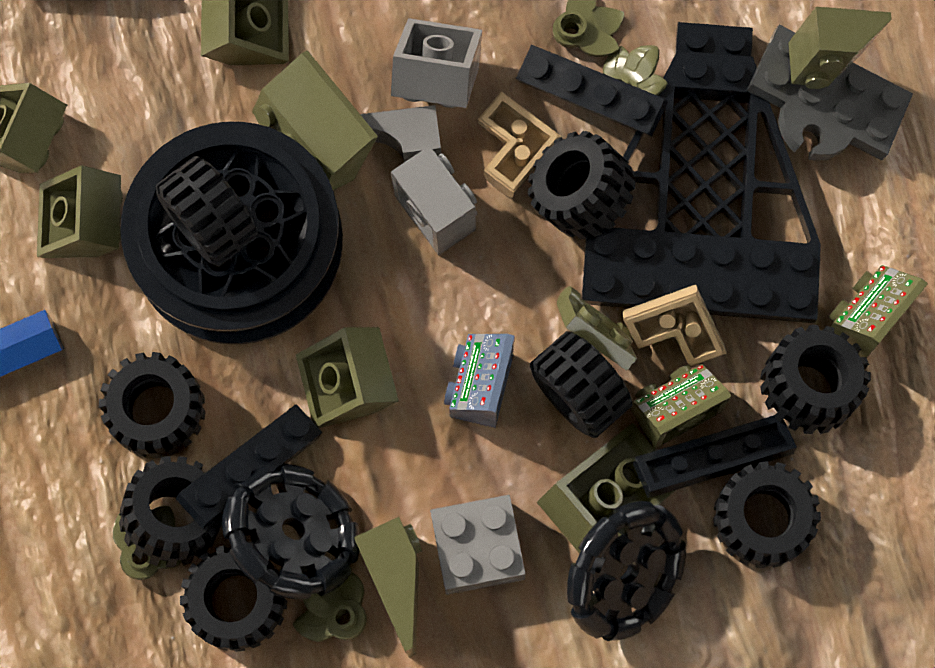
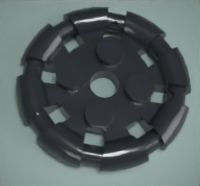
[222,464,360,599]
[567,501,686,641]

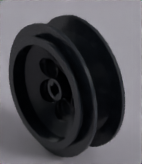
[121,122,343,344]

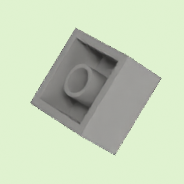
[391,18,482,108]
[391,146,478,256]
[430,495,526,595]

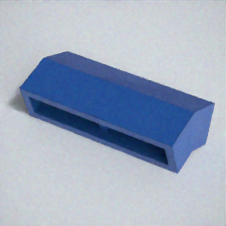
[0,310,64,377]

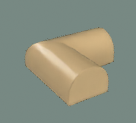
[478,91,561,197]
[623,284,726,366]

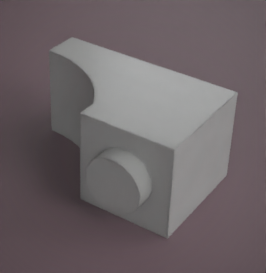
[360,105,441,162]

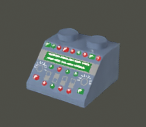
[444,334,515,428]

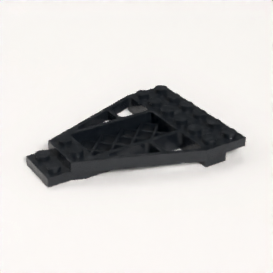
[581,22,821,323]

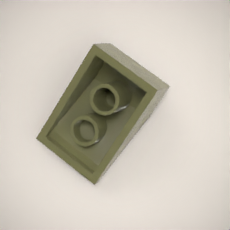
[537,423,676,554]
[354,517,422,658]

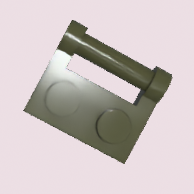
[557,286,637,371]

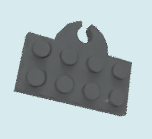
[747,24,913,161]

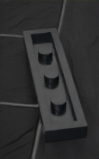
[516,44,668,137]
[176,404,323,529]
[633,415,797,498]

